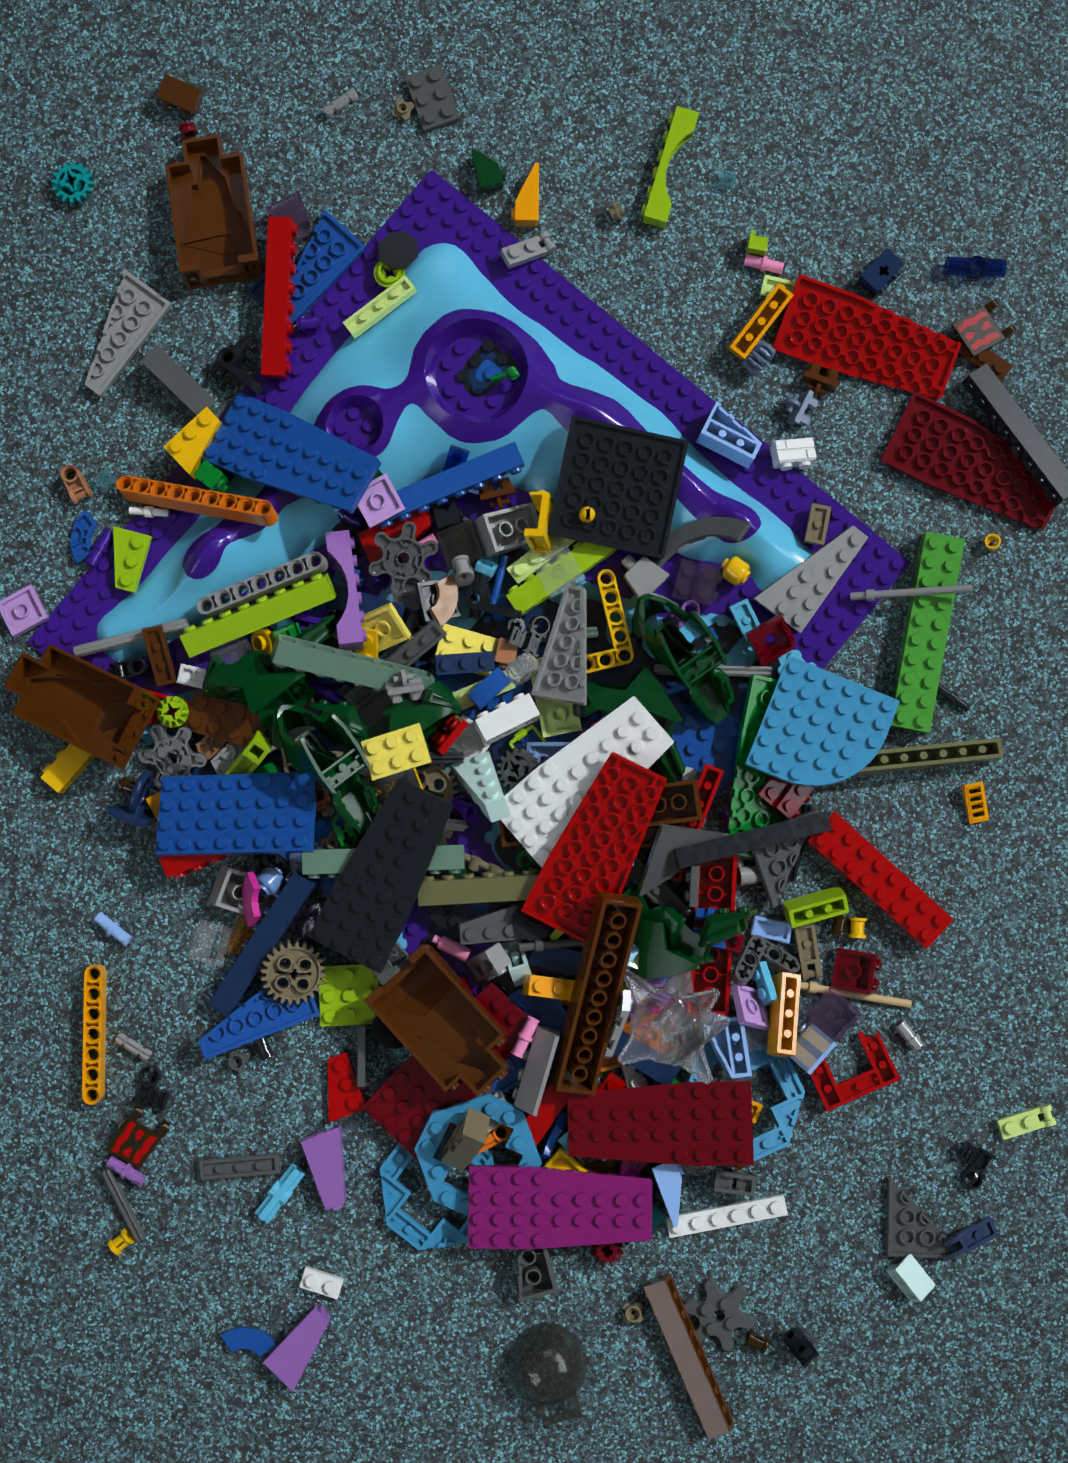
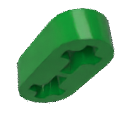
[330,812,357,849]

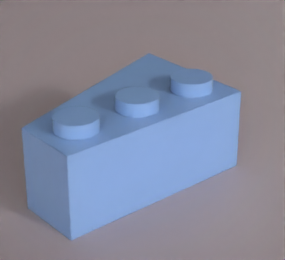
[696,401,762,469]

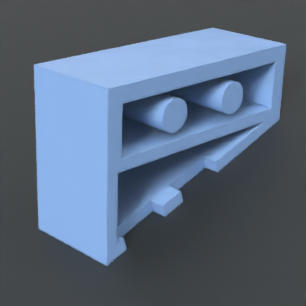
[701,1017,752,1081]

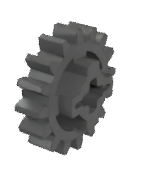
[497,748,539,790]

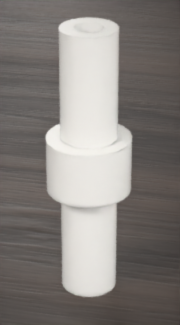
[129,506,170,518]

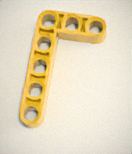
[587,569,634,675]

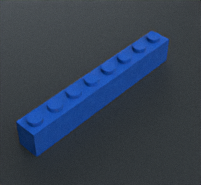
[376,442,524,529]

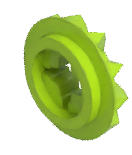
[374,261,406,288]
[156,696,189,728]

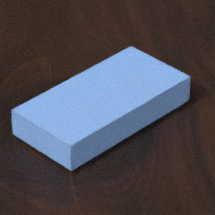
[750,915,793,944]

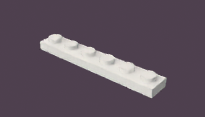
[666,1194,788,1238]

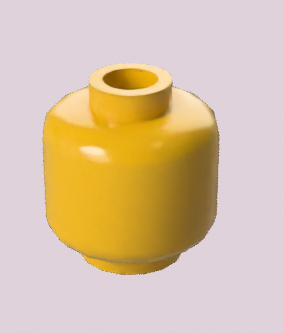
[720,556,751,586]

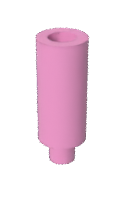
[432,935,471,962]

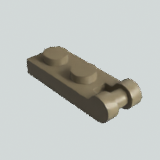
[794,923,823,981]

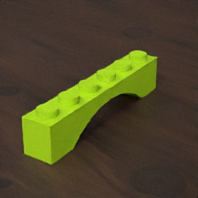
[641,106,699,229]
[224,730,273,774]

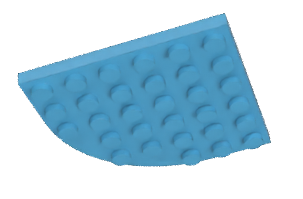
[744,655,900,786]

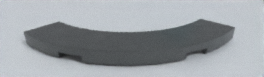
[645,517,750,568]

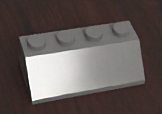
[512,1025,561,1116]

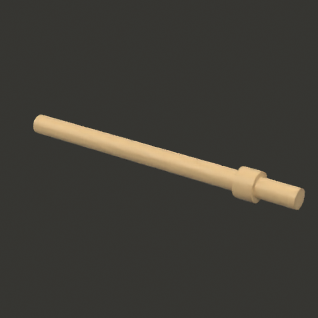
[800,981,912,1008]

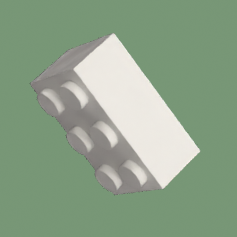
[474,693,540,747]

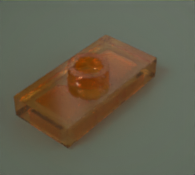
[226,914,260,955]

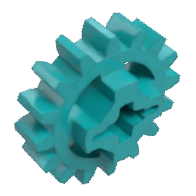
[51,161,95,206]

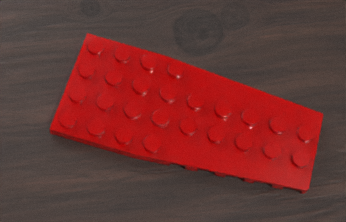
[772,274,961,400]
[521,752,667,943]

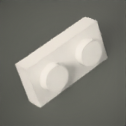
[299,1266,344,1299]

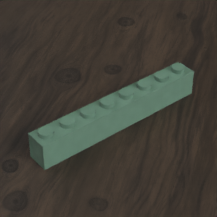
[271,633,435,701]
[302,845,465,878]

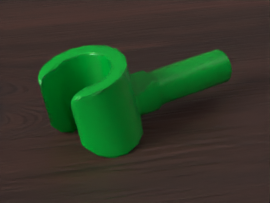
[490,366,520,381]

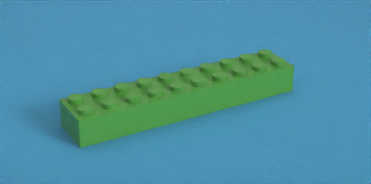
[890,531,965,734]

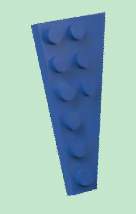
[291,209,367,326]
[198,962,320,1060]

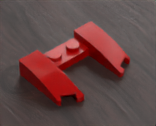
[810,1032,901,1112]

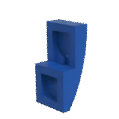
[467,667,512,710]

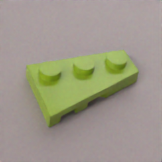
[113,526,153,594]

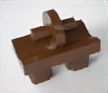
[801,362,839,398]
[479,477,516,510]

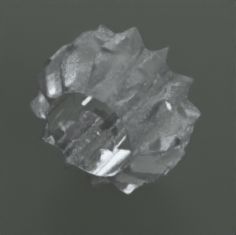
[505,653,540,685]

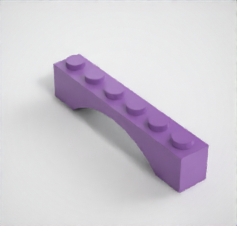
[325,530,367,651]

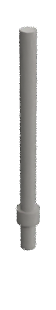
[850,584,973,601]

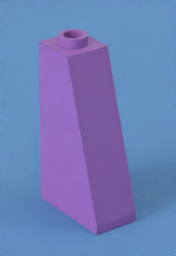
[301,1124,347,1211]
[263,1304,331,1391]

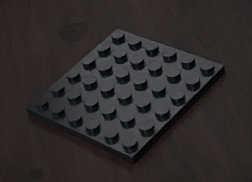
[547,415,689,559]

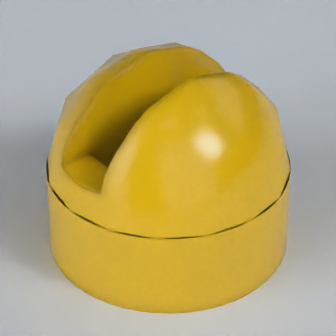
[579,506,595,523]
[984,534,1001,551]

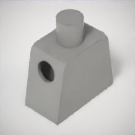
[621,554,670,599]

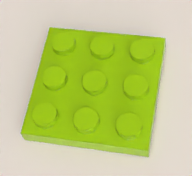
[319,964,379,1027]

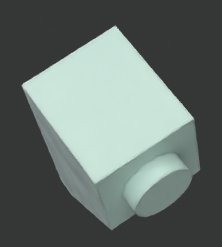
[501,939,532,987]

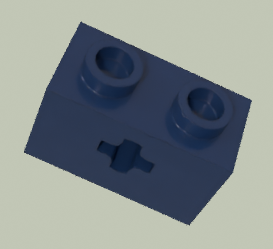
[857,248,905,297]

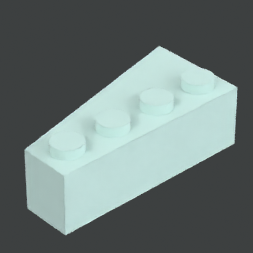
[451,751,511,823]

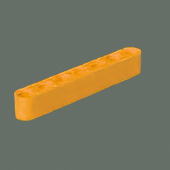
[82,964,107,1105]

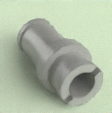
[895,1020,924,1051]

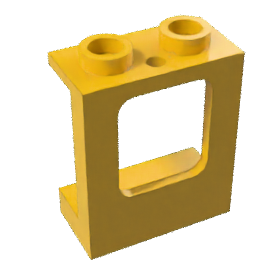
[524,490,553,553]

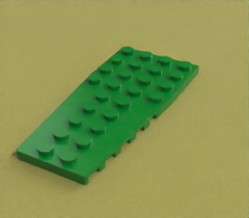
[727,674,788,858]

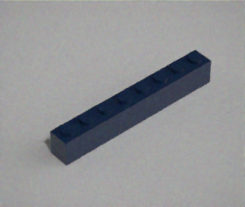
[208,869,318,1017]

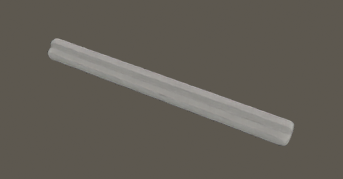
[73,618,190,657]
[654,664,772,678]

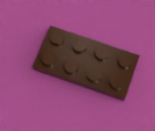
[185,691,268,747]

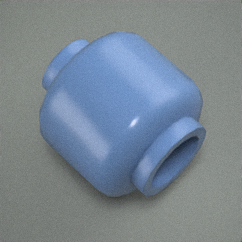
[256,867,284,897]

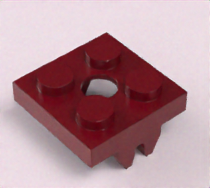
[745,614,797,666]

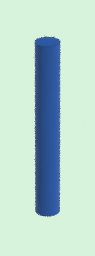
[488,555,509,614]

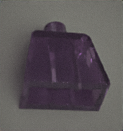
[266,191,311,243]

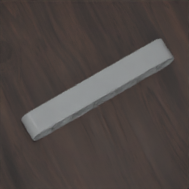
[196,552,329,617]

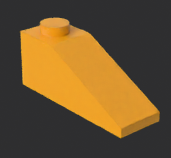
[511,163,539,227]

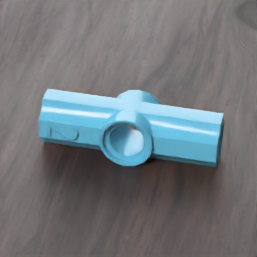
[255,1163,306,1223]

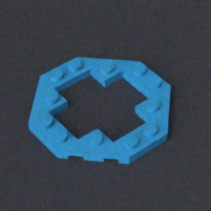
[687,1040,805,1162]
[414,1093,542,1216]
[380,1128,494,1250]

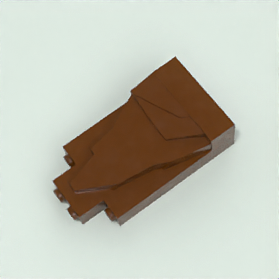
[165,134,264,290]
[3,643,161,770]
[364,944,511,1096]

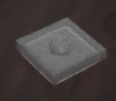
[531,544,586,599]

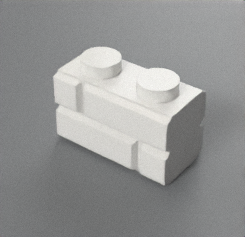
[770,437,817,471]

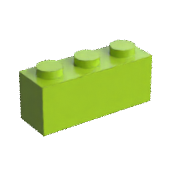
[782,886,849,928]

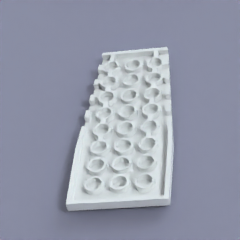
[501,696,674,868]

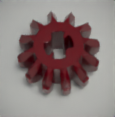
[590,1243,624,1267]

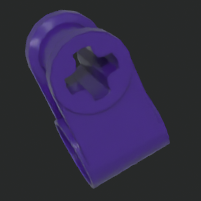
[451,795,481,824]

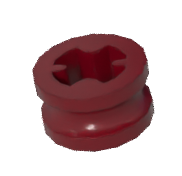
[178,121,198,139]

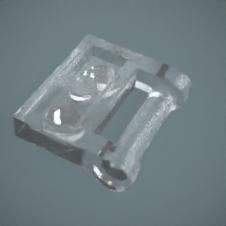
[188,919,234,967]

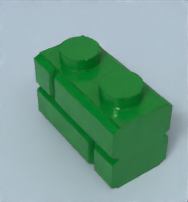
[194,460,231,493]

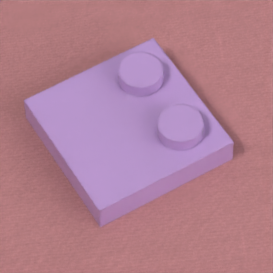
[358,473,406,528]
[0,584,50,638]
[731,984,770,1030]

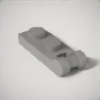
[500,231,557,269]

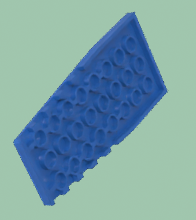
[201,392,381,514]

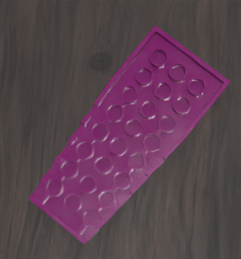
[468,1165,652,1249]

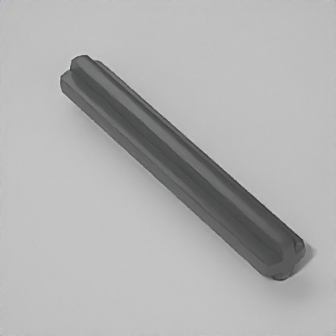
[101,1168,146,1243]

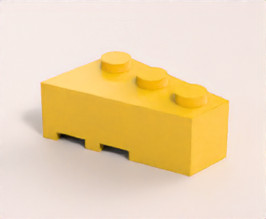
[163,406,222,480]

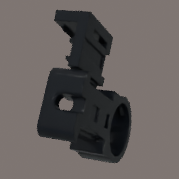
[505,616,550,657]
[132,1064,171,1111]
[956,1141,996,1189]

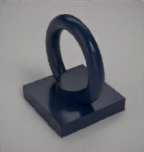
[107,770,157,828]

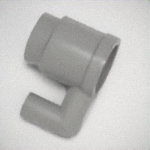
[736,855,762,886]

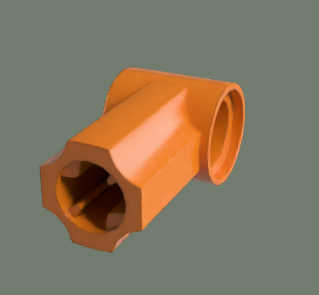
[477,1124,511,1155]

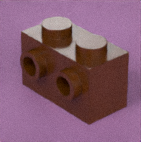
[157,74,205,115]

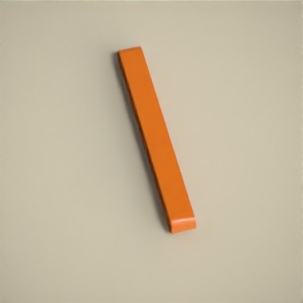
[116,475,278,526]

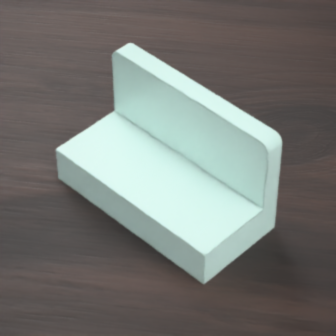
[886,1254,935,1302]

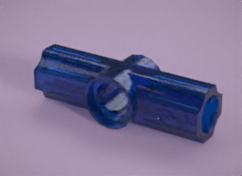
[944,256,1007,279]

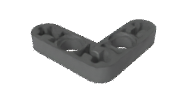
[731,935,800,986]

